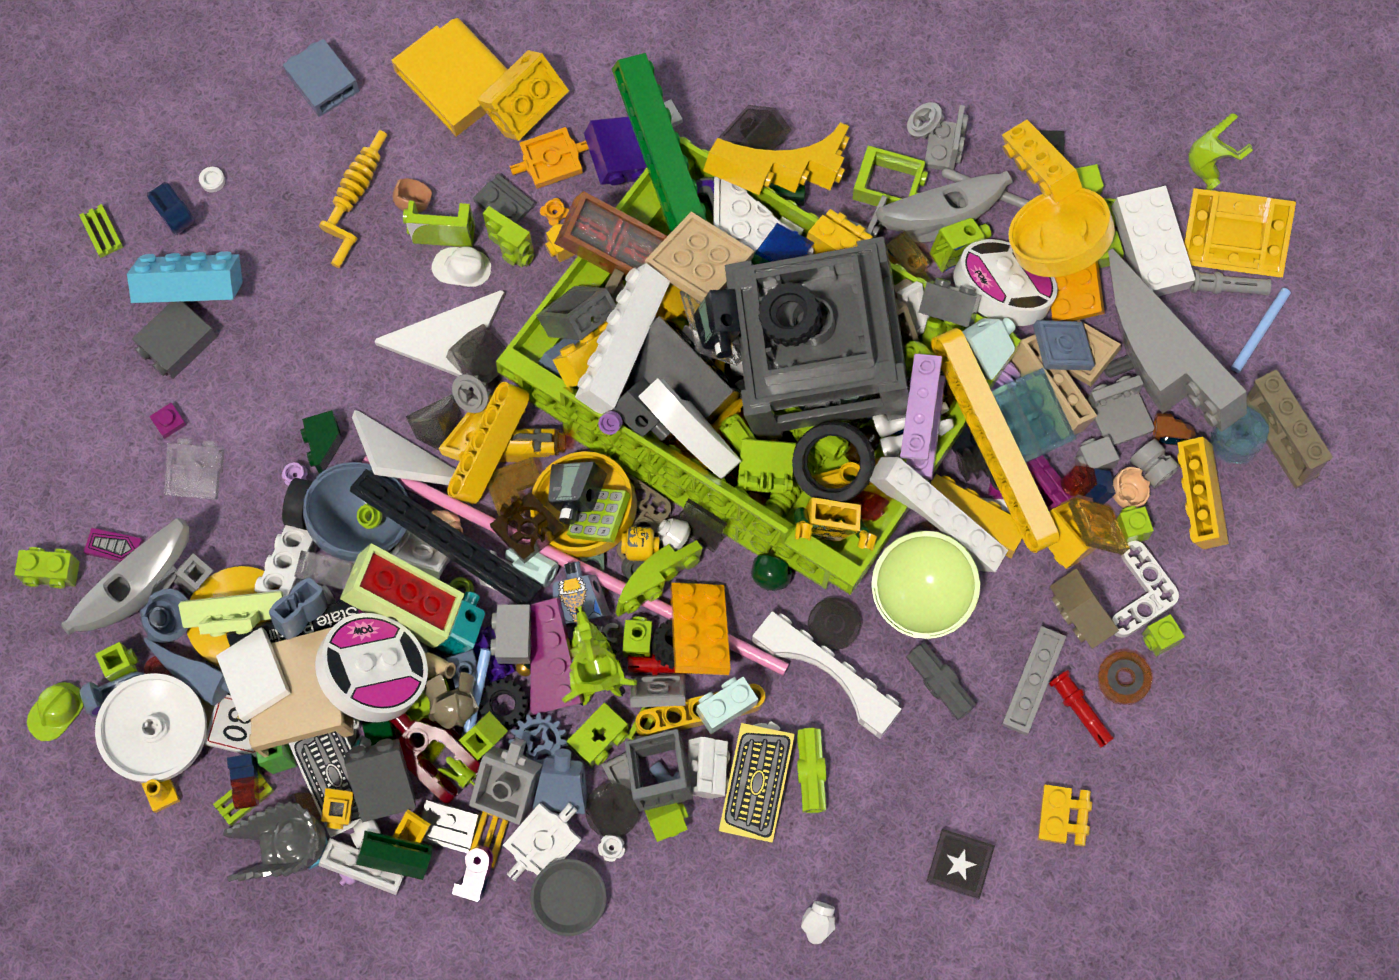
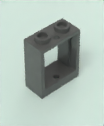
[536,286,616,340]
[625,729,693,811]

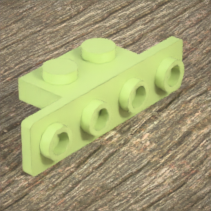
[178,591,284,637]

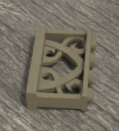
[1247,370,1333,489]

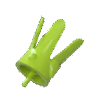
[437,756,477,789]

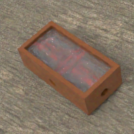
[554,191,667,282]

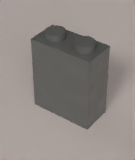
[132,301,217,379]
[344,739,416,823]

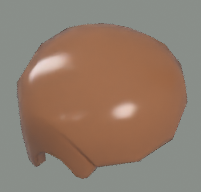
[392,178,432,213]

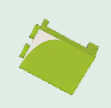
[403,200,475,248]

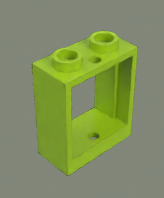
[852,146,928,206]

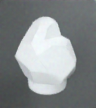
[801,901,835,944]

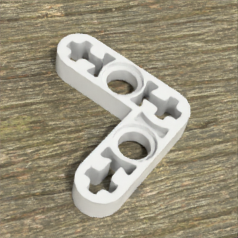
[1112,541,1179,638]

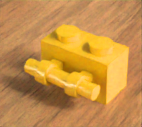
[805,209,873,254]

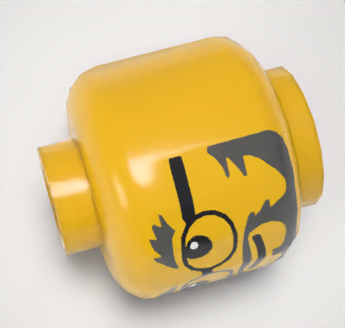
[621,527,660,561]

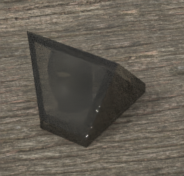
[406,394,463,451]

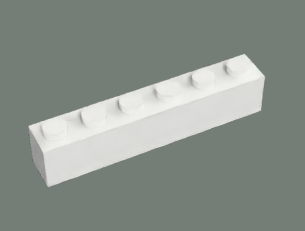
[575,263,670,414]

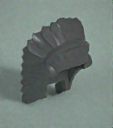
[223,801,326,882]

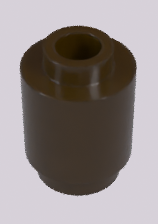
[845,425,881,464]

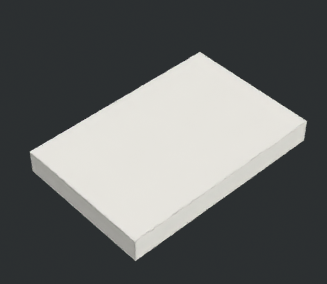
[216,627,291,722]

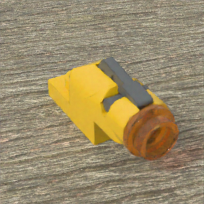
[499,428,566,462]

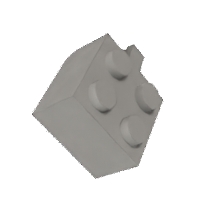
[469,737,543,825]

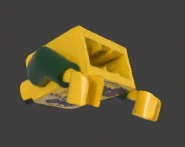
[794,497,877,551]

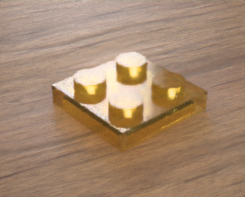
[1068,497,1130,555]

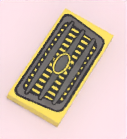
[719,723,795,843]

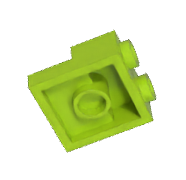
[483,206,534,268]

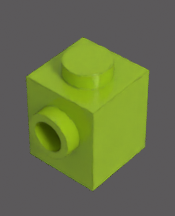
[1115,506,1154,546]
[1142,614,1185,657]
[623,617,653,657]
[95,642,138,682]
[459,711,508,760]
[644,802,688,842]

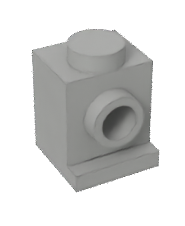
[173,553,213,595]

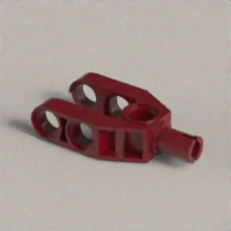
[389,713,483,804]

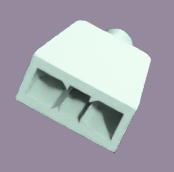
[962,318,1015,380]

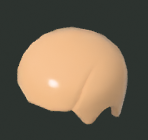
[1113,466,1150,508]

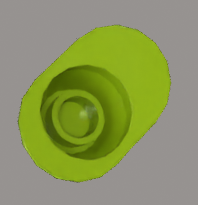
[27,682,83,741]

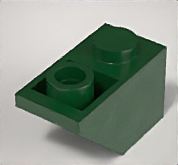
[300,410,343,474]

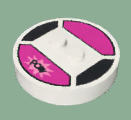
[954,239,1057,326]
[315,613,428,722]

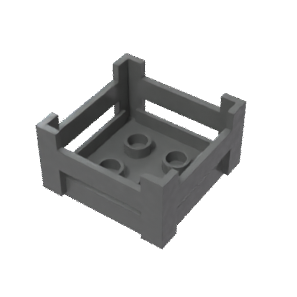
[725,236,910,441]

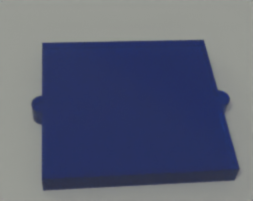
[756,223,814,262]

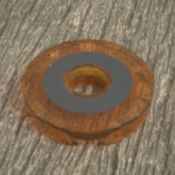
[1098,651,1153,705]

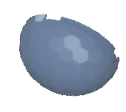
[303,462,408,562]

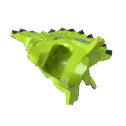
[562,606,637,706]

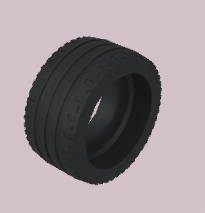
[792,421,875,502]

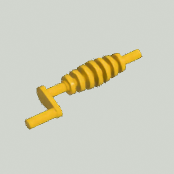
[319,130,387,268]

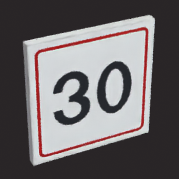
[204,695,257,758]

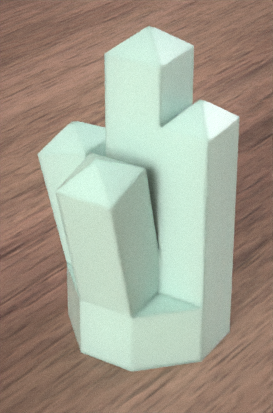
[505,548,559,588]

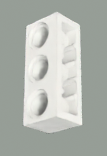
[255,525,318,596]

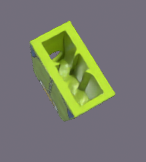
[929,218,991,273]

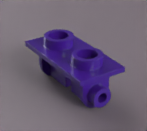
[473,626,515,684]

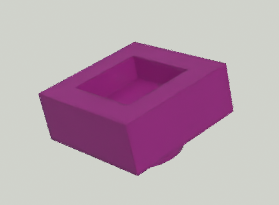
[149,403,186,439]

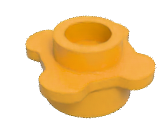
[540,198,569,226]

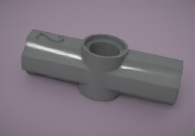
[906,642,976,721]

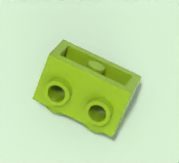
[14,547,80,589]

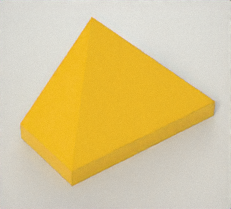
[393,809,431,843]

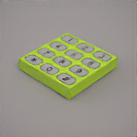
[567,489,630,543]

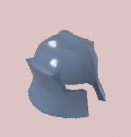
[139,589,188,643]

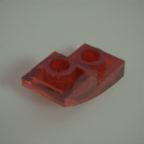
[845,491,889,522]

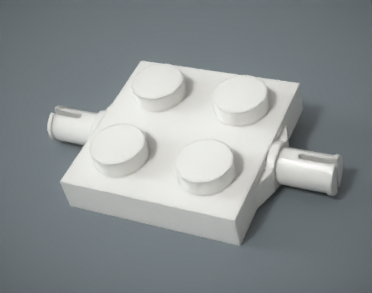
[503,802,581,881]

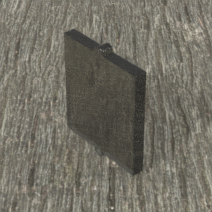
[679,499,727,553]

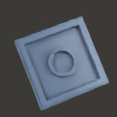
[1033,320,1095,371]

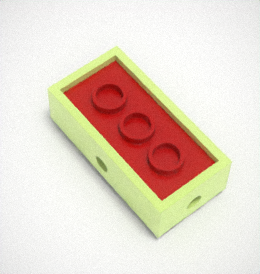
[340,543,464,649]

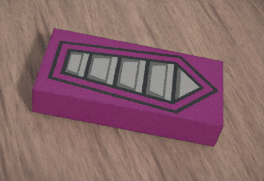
[84,528,143,562]

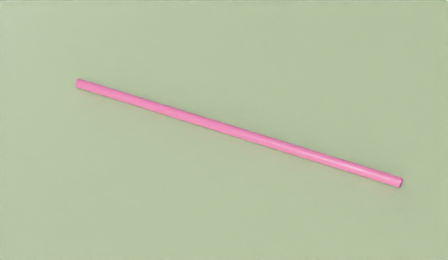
[362,456,789,676]

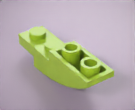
[615,540,703,617]

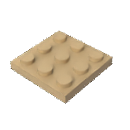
[645,212,754,303]

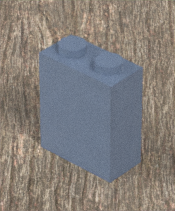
[282,39,360,118]

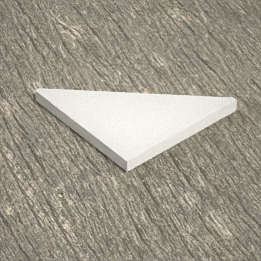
[714,176,813,257]
[375,290,505,377]
[352,410,456,485]

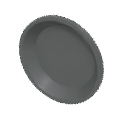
[530,859,606,936]

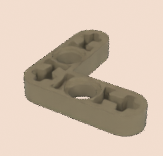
[617,470,671,562]

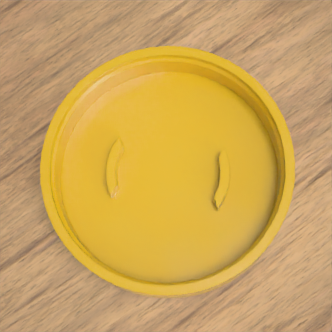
[1008,188,1115,277]
[530,451,637,558]

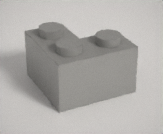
[491,605,531,664]

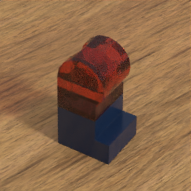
[1061,466,1116,506]
[227,754,259,810]

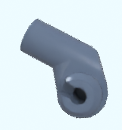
[649,761,680,783]

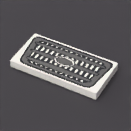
[289,731,361,838]

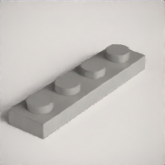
[1002,626,1066,736]

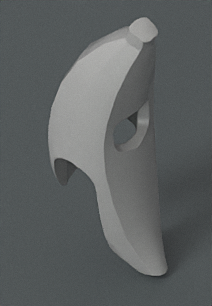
[876,171,1013,243]
[61,518,189,635]

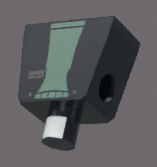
[693,290,740,358]
[548,462,607,525]

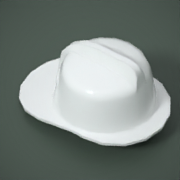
[432,247,491,287]

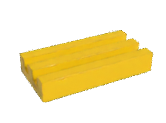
[470,811,509,869]

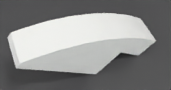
[638,378,741,479]

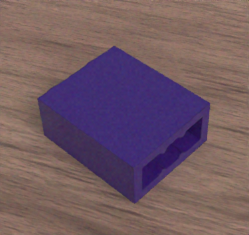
[584,117,647,186]

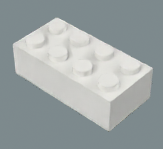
[1111,186,1195,296]

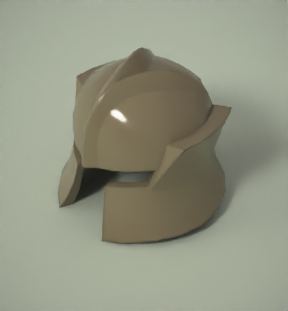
[423,672,479,729]

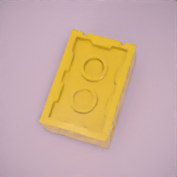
[477,50,569,141]

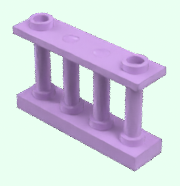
[900,354,946,480]

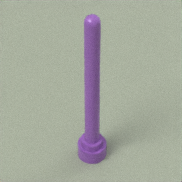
[598,411,622,435]

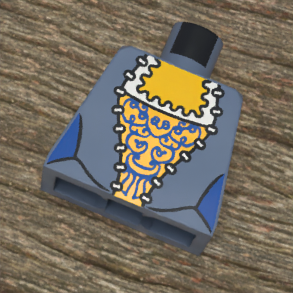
[553,561,610,625]

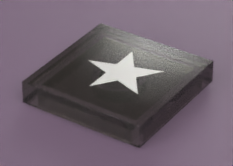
[926,829,995,900]

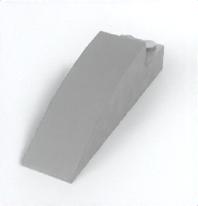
[1108,248,1247,432]

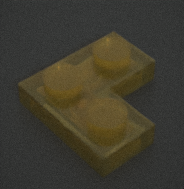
[487,457,540,521]

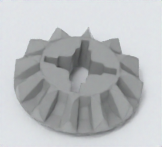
[907,102,944,139]
[452,372,491,413]

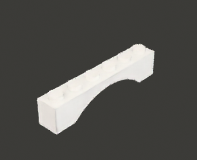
[870,457,1008,572]
[752,611,901,739]

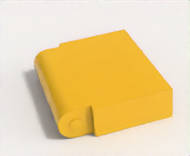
[391,18,508,137]

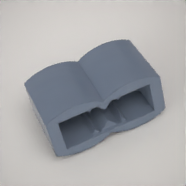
[269,577,328,640]

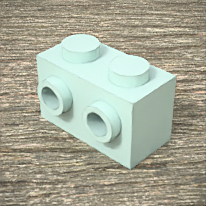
[696,677,758,734]

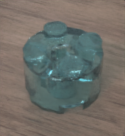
[1210,406,1269,464]

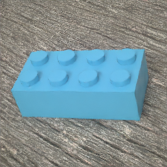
[127,251,243,303]

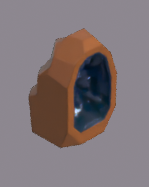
[1152,413,1196,446]

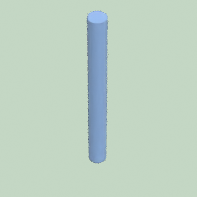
[1231,288,1291,373]
[461,648,491,737]

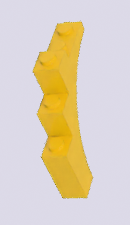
[703,122,850,195]

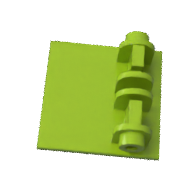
[737,439,796,494]

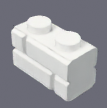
[687,737,730,799]

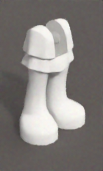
[873,402,954,457]

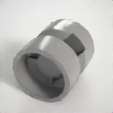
[1130,439,1180,489]

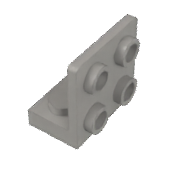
[925,105,968,171]

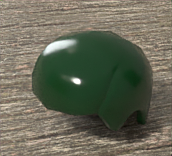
[751,555,792,591]

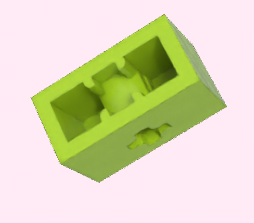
[566,702,629,768]

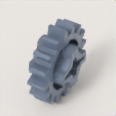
[508,713,568,764]

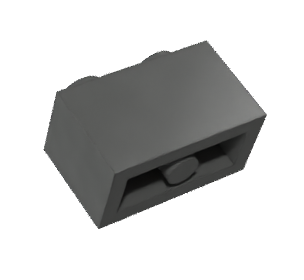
[918,278,982,327]

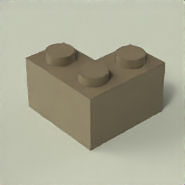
[1050,568,1119,649]

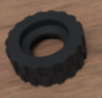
[758,282,822,347]

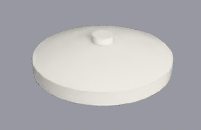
[95,673,207,783]

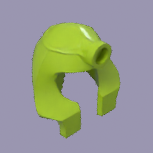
[1188,113,1253,190]

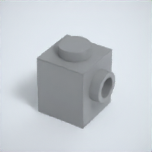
[1075,436,1119,473]

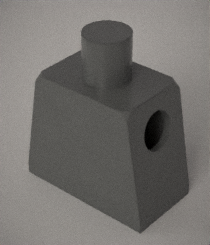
[612,378,671,441]

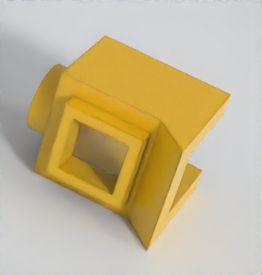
[321,788,354,830]

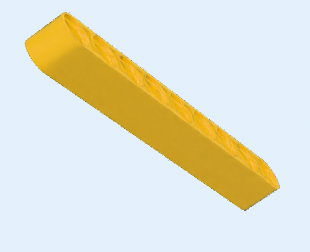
[931,328,1059,553]

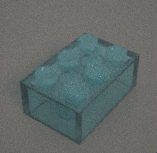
[991,368,1076,463]

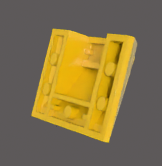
[1184,188,1296,278]

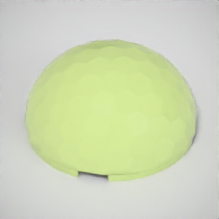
[872,531,980,639]

